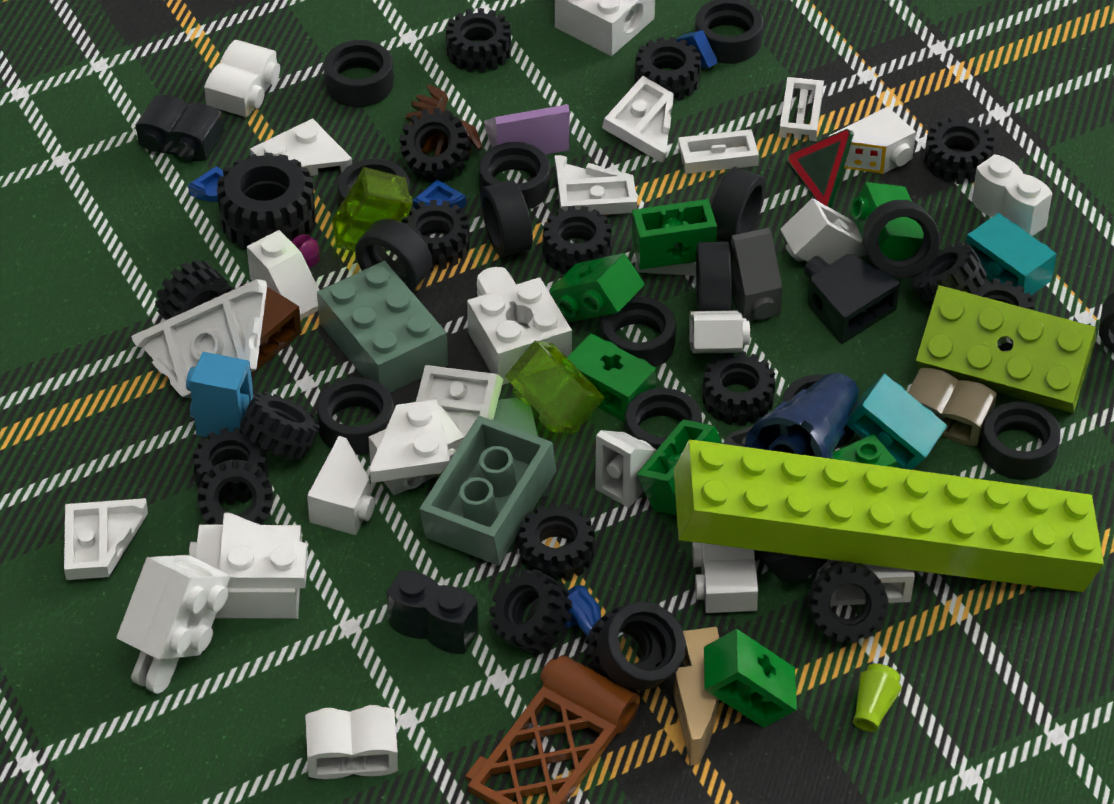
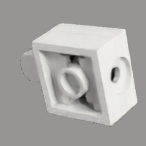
[555,0,655,57]
[467,267,572,385]
[116,555,231,694]

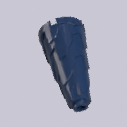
[745,373,859,459]

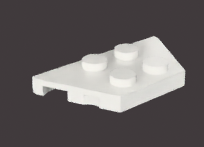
[131,279,267,398]

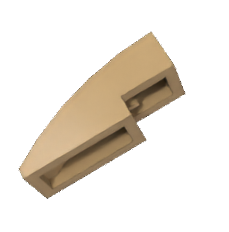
[673,627,719,766]

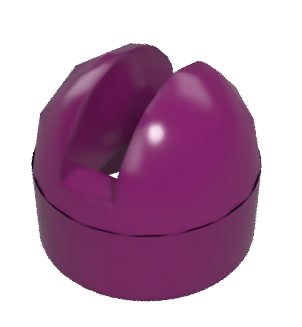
[291,234,320,268]

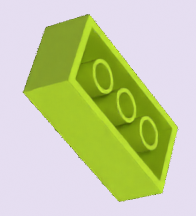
[916,285,1096,413]

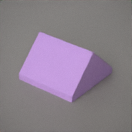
[484,104,570,155]

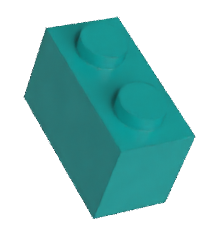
[966,213,1057,295]
[846,373,948,470]

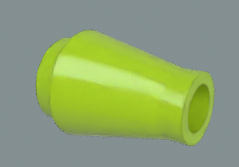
[853,663,902,732]

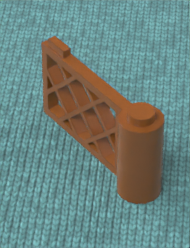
[466,655,640,804]

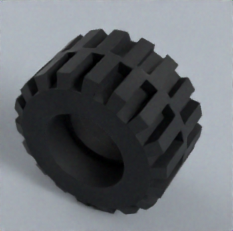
[217,153,316,249]

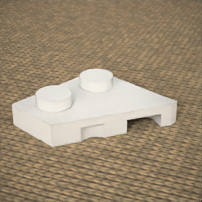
[602,76,674,163]
[250,119,352,176]
[370,399,450,483]
[219,513,308,588]

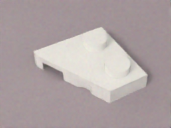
[555,155,637,215]
[416,365,504,436]
[64,498,148,580]

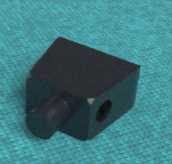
[804,254,900,344]

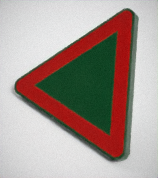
[787,129,854,208]

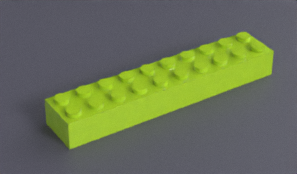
[674,439,1104,592]

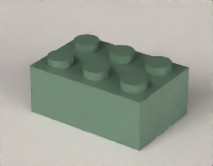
[317,261,448,393]
[419,416,556,565]

